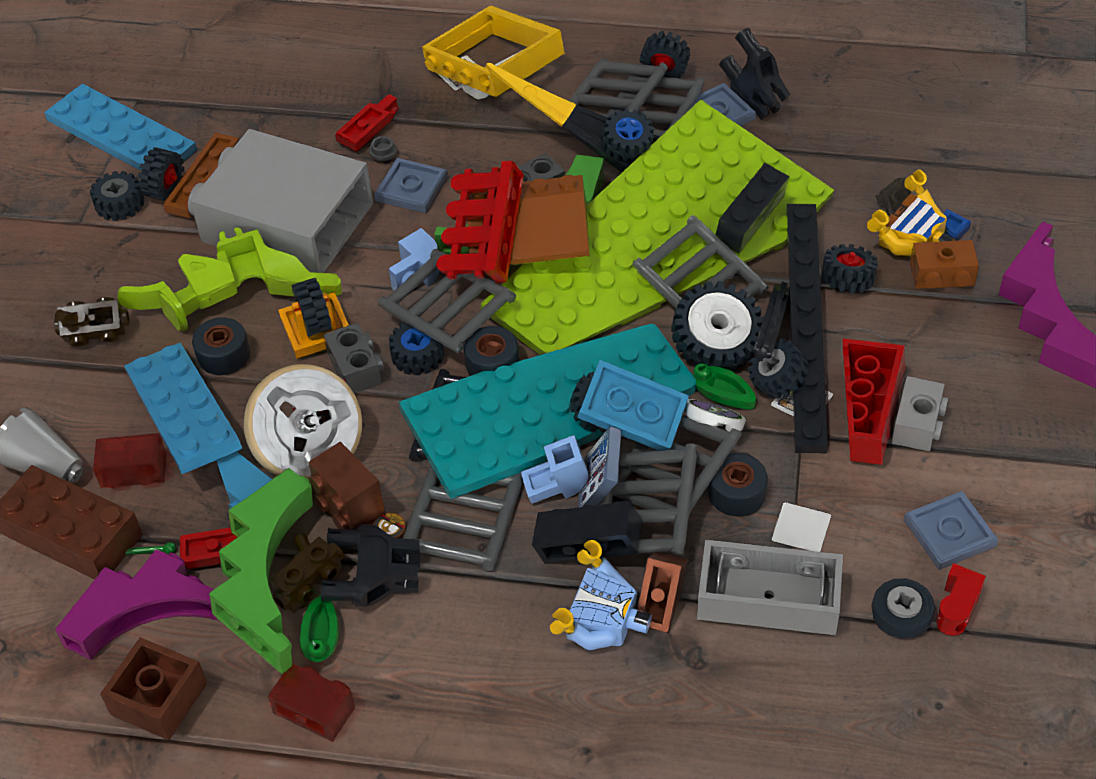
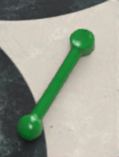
[126,542,176,555]

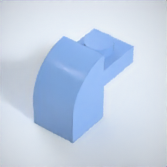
[388,228,440,291]
[521,435,588,504]

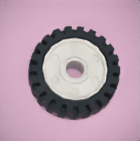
[671,281,764,371]

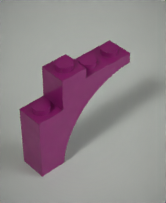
[55,549,221,660]

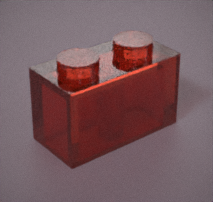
[93,433,166,488]
[268,663,355,742]

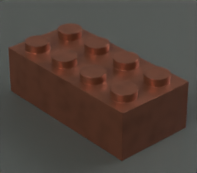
[0,465,143,580]

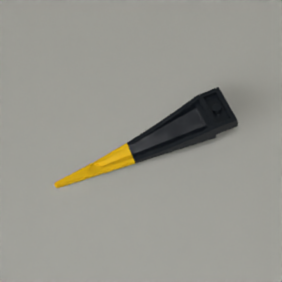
[485,63,660,173]

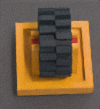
[278,278,349,359]

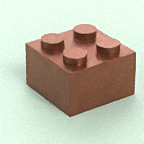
[308,441,385,529]
[100,637,207,740]

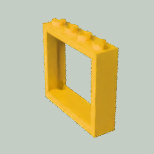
[422,5,565,97]

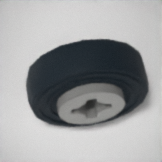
[871,578,935,638]

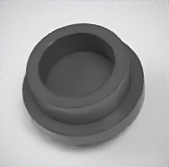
[369,136,397,161]

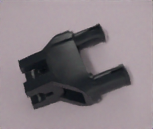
[718,28,790,120]
[321,524,420,607]

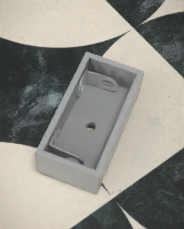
[697,540,843,635]

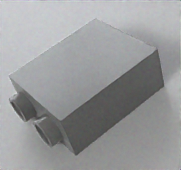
[188,129,373,273]

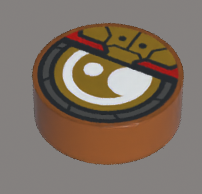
[373,513,406,538]

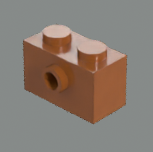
[910,240,979,289]

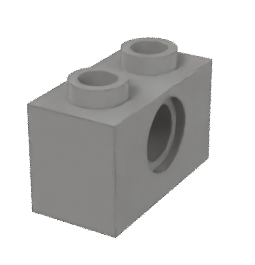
[892,376,948,452]

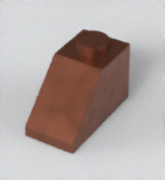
[637,552,688,632]

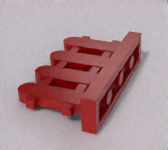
[436,161,524,283]

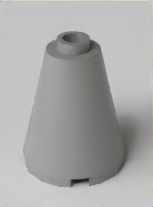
[0,407,84,484]

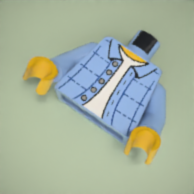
[550,540,652,651]

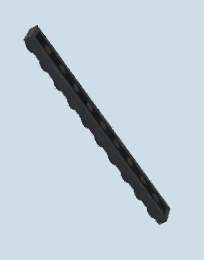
[786,204,828,454]

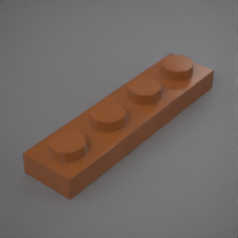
[163,132,239,218]

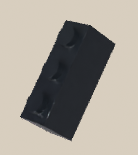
[715,163,790,254]
[532,501,642,564]

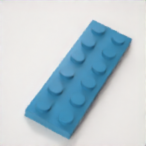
[44,84,197,171]
[124,342,242,474]

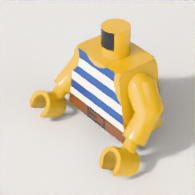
[867,169,955,257]

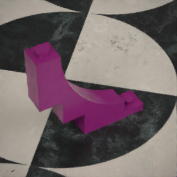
[998,221,1096,389]

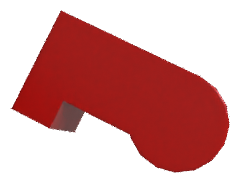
[936,563,986,636]

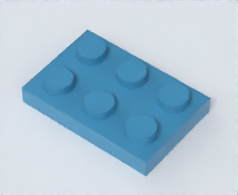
[577,360,689,451]

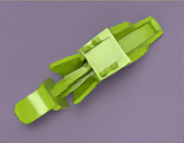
[117,227,342,332]

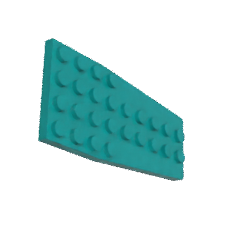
[399,324,696,499]

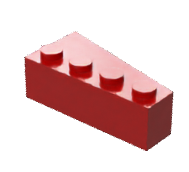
[842,338,905,465]

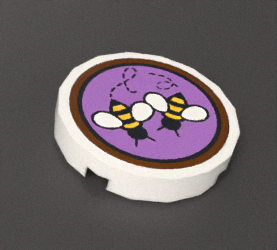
[683,399,746,431]

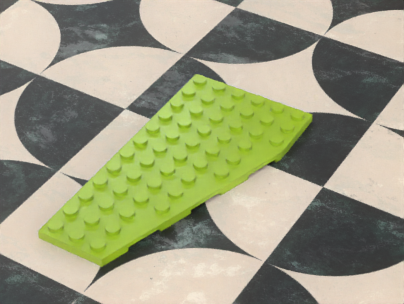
[481,100,834,355]

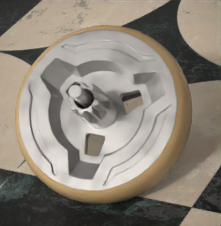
[244,364,362,482]

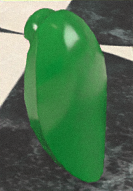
[693,363,756,410]
[299,596,340,662]

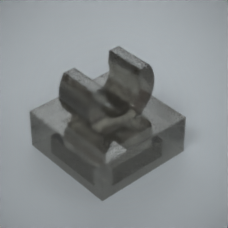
[875,178,912,217]

